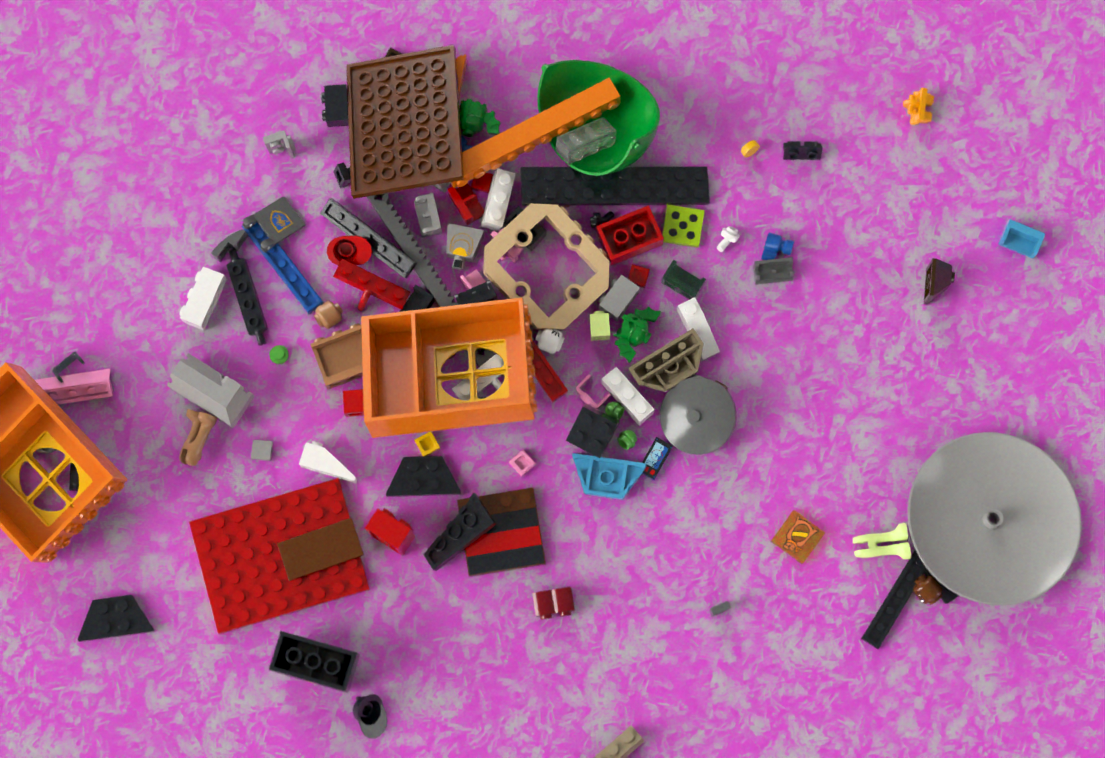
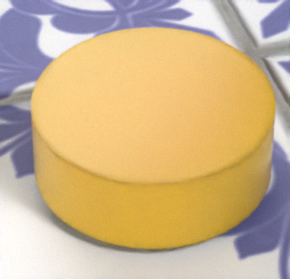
[741,140,760,158]

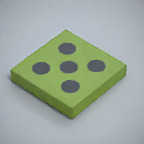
[662,204,705,248]

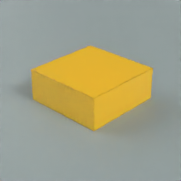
[414,431,440,457]

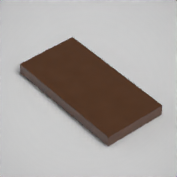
[277,518,364,581]

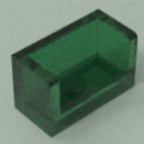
[661,260,706,300]

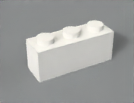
[481,168,516,231]
[180,267,227,330]
[601,367,655,426]

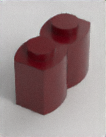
[532,587,575,620]

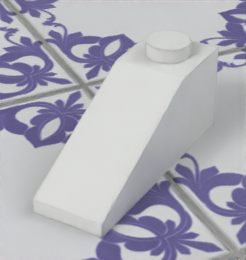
[677,297,720,360]
[299,441,357,483]

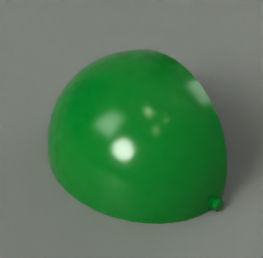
[538,60,660,176]

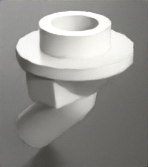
[717,226,740,252]

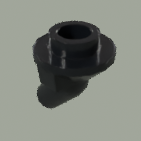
[590,211,615,231]

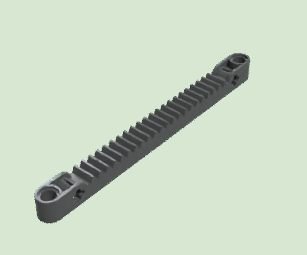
[367,193,495,367]

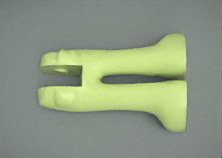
[853,523,911,560]

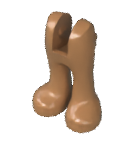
[179,409,217,466]

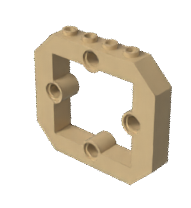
[483,203,609,330]

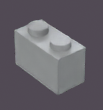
[598,275,640,322]

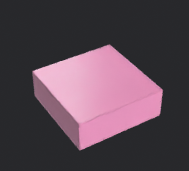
[509,449,536,477]

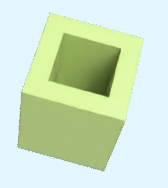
[590,311,610,341]

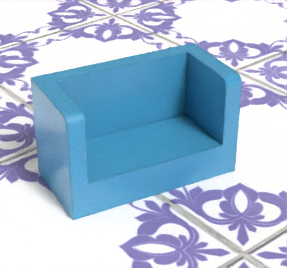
[998,219,1045,259]

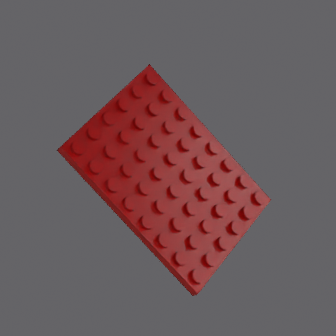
[189,478,370,634]

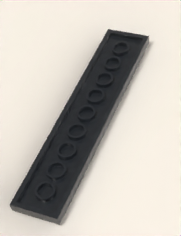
[520,167,710,206]

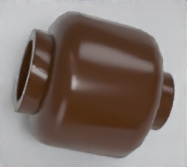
[913,575,943,605]

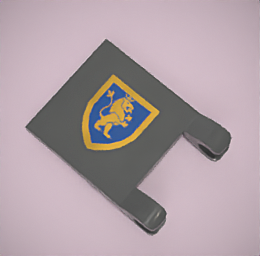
[242,196,306,252]

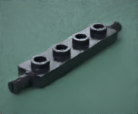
[226,249,268,346]

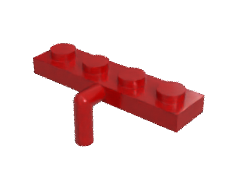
[333,259,410,311]
[531,341,568,403]

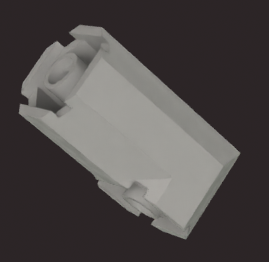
[167,353,255,428]

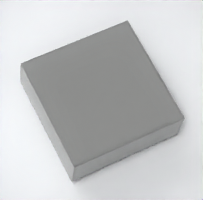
[251,440,273,461]

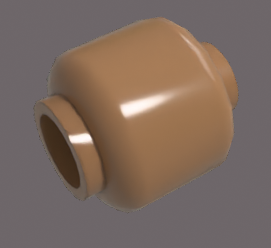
[313,301,343,329]

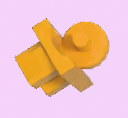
[903,87,934,125]

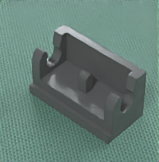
[753,257,794,285]

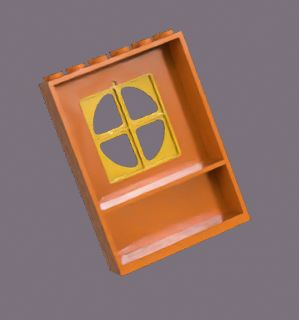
[361,297,538,438]
[0,362,128,563]

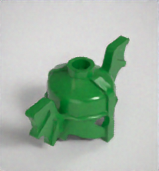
[459,99,501,137]
[613,307,661,363]

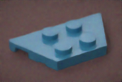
[572,453,647,500]

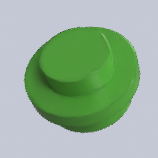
[269,345,289,364]

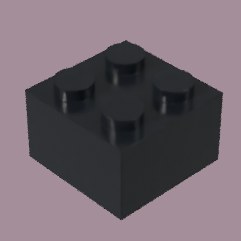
[566,404,620,458]

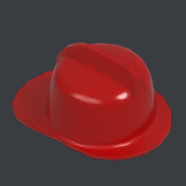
[327,236,372,265]

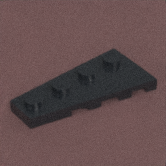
[423,493,496,571]

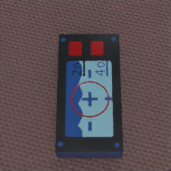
[642,437,673,480]

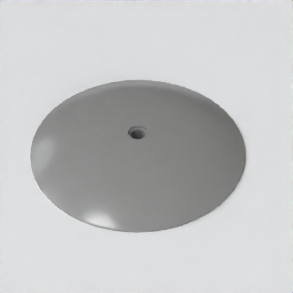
[908,432,1081,606]

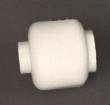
[535,329,565,354]

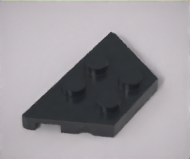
[386,456,461,497]
[78,595,155,642]

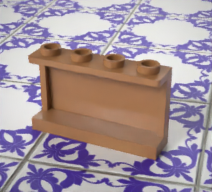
[310,323,363,390]

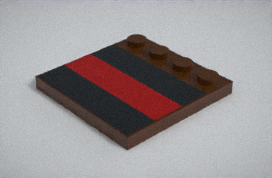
[457,487,546,577]

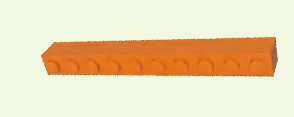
[451,78,620,188]

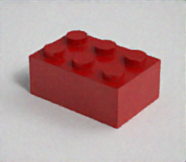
[596,205,664,266]
[365,508,415,556]

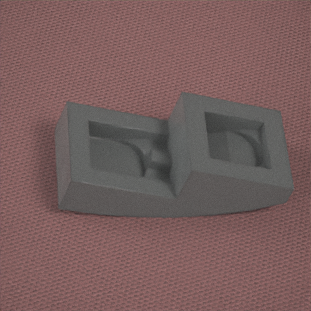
[211,229,248,262]

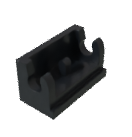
[454,280,498,305]

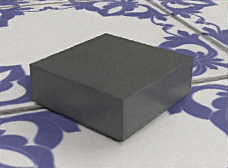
[709,601,731,617]

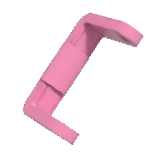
[576,374,611,409]

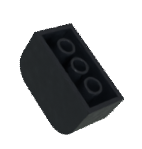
[269,631,360,693]

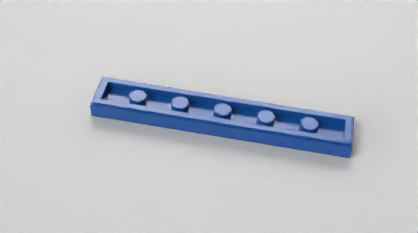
[241,223,324,314]

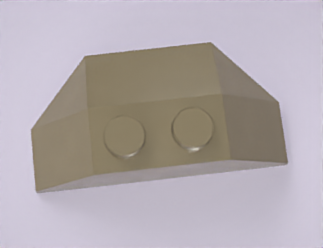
[628,328,704,392]

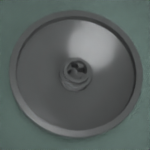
[660,377,737,455]

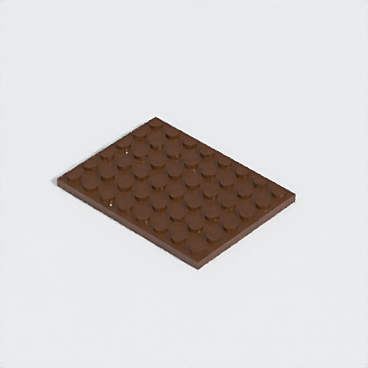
[346,45,464,199]

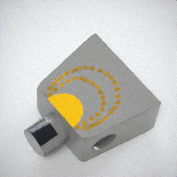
[447,223,484,270]

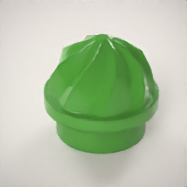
[605,402,625,420]
[617,430,637,450]

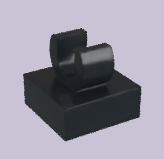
[333,162,351,188]

